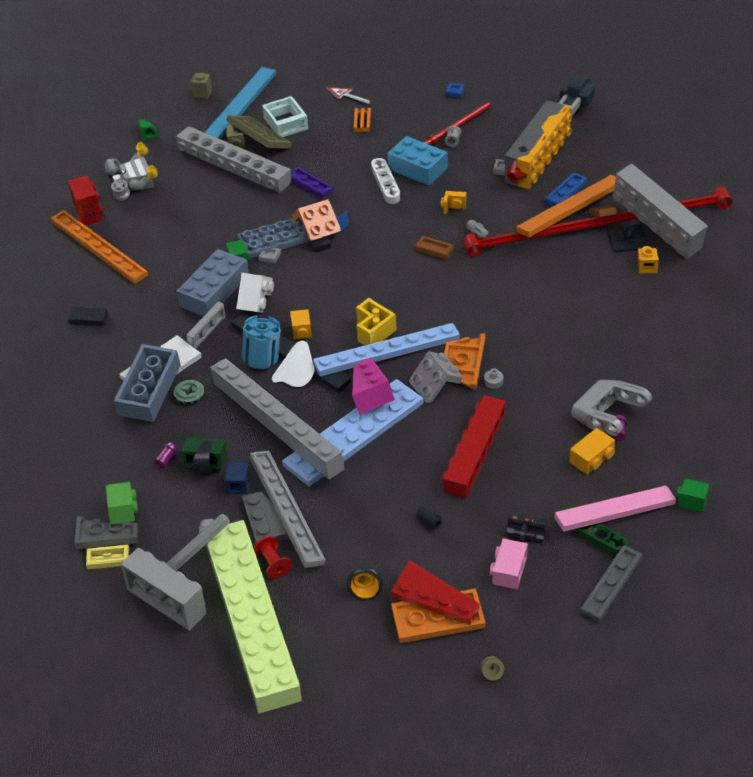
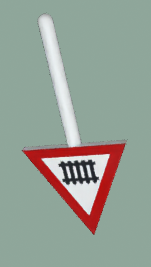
[327,87,370,103]

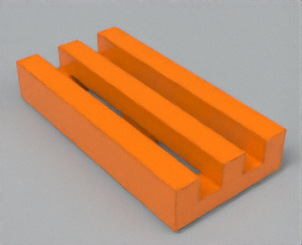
[354,108,371,132]

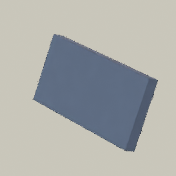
[237,218,309,259]

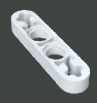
[371,158,400,204]

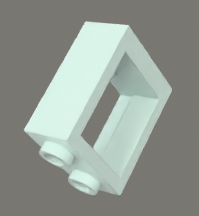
[262,96,308,137]

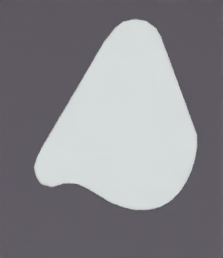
[272,341,314,387]

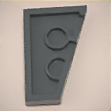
[242,491,289,543]
[74,516,139,549]

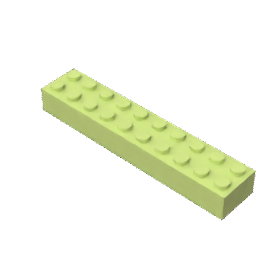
[206,520,302,714]

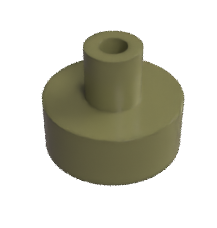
[480,656,504,681]

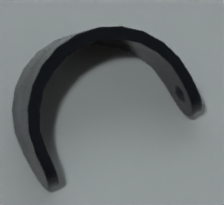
[192,440,214,474]

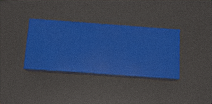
[545,172,588,207]

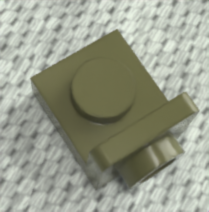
[226,124,245,148]

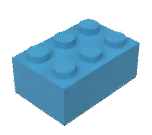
[387,136,448,185]

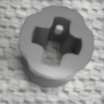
[445,126,461,147]

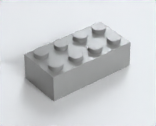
[121,547,207,631]

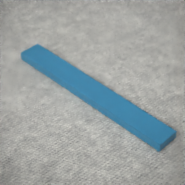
[205,67,276,140]

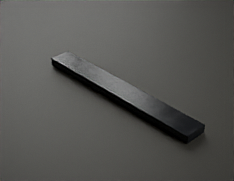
[231,312,351,393]

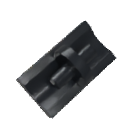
[506,514,546,543]

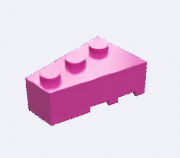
[352,358,395,415]

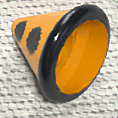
[347,567,383,600]

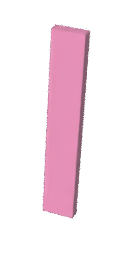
[554,486,676,532]

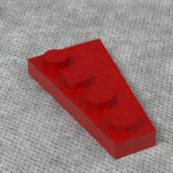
[391,560,479,625]

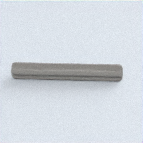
[167,514,230,571]

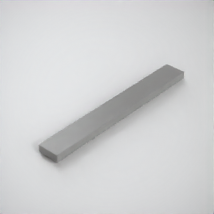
[250,451,325,568]

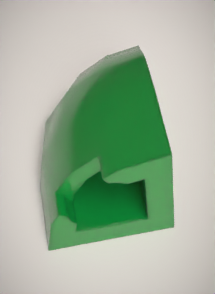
[137,119,159,141]

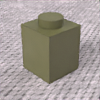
[191,73,212,99]

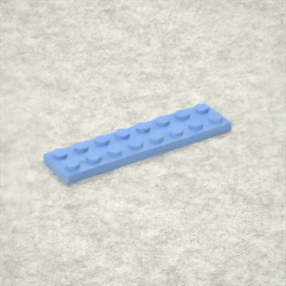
[282,379,424,487]

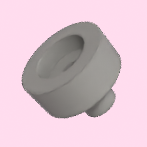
[484,369,503,389]

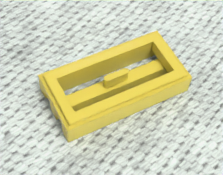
[86,544,129,569]

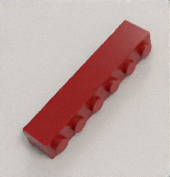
[441,395,506,498]

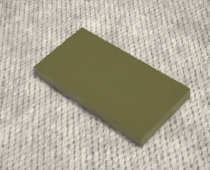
[226,115,292,149]

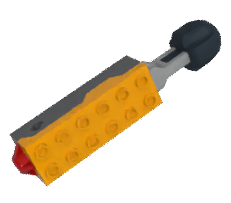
[505,75,595,189]

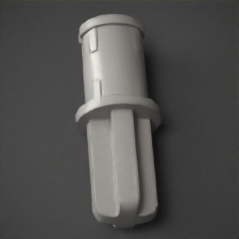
[466,220,488,239]

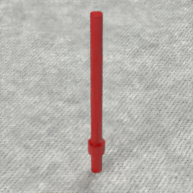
[423,102,491,146]

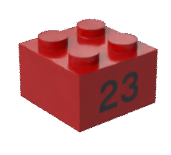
[68,175,103,226]

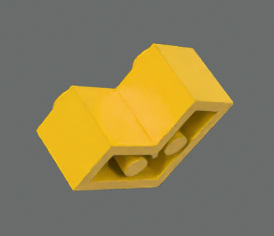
[356,298,397,346]

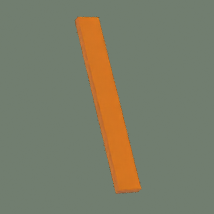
[516,175,616,237]
[51,210,148,284]

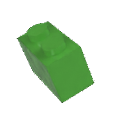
[106,482,138,524]

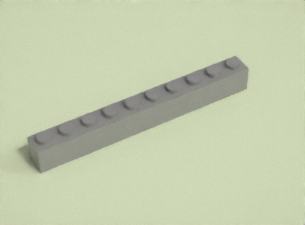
[210,358,345,479]

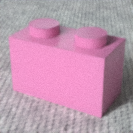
[489,539,528,589]

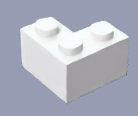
[237,273,274,313]

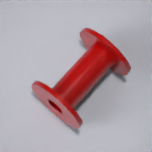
[253,536,292,579]

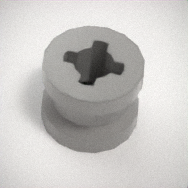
[111,180,130,201]

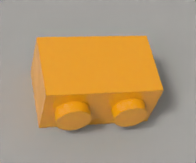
[569,428,615,475]

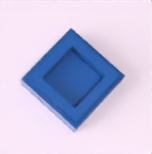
[446,83,465,98]

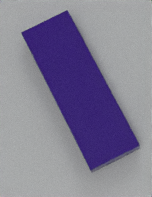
[291,167,334,199]

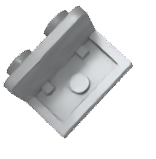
[409,351,463,403]

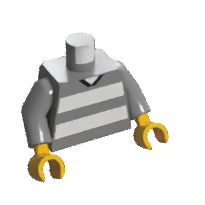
[112,142,158,191]

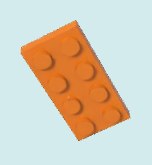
[391,588,486,643]

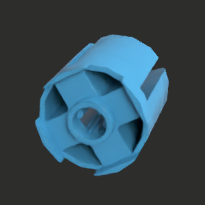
[242,315,281,370]

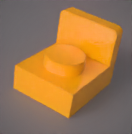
[441,191,466,214]

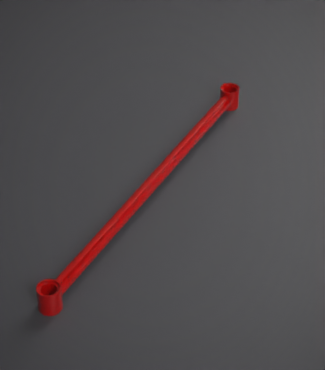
[463,187,733,257]

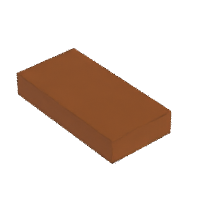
[589,206,617,217]
[415,236,454,260]

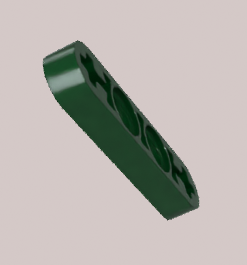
[558,506,629,556]

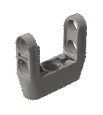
[571,380,652,436]

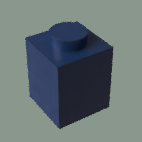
[225,462,250,494]

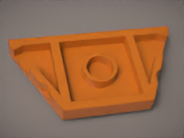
[444,333,486,390]

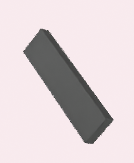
[581,545,642,622]

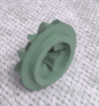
[174,380,204,405]

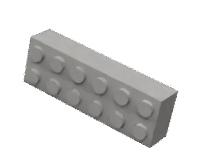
[612,163,708,259]

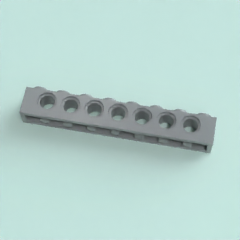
[176,126,292,193]

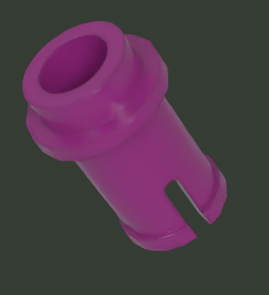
[612,415,627,441]
[154,442,177,468]

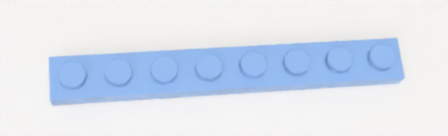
[314,323,460,376]

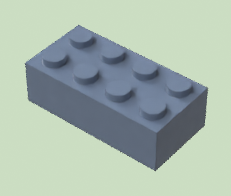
[176,249,249,316]
[114,344,181,422]

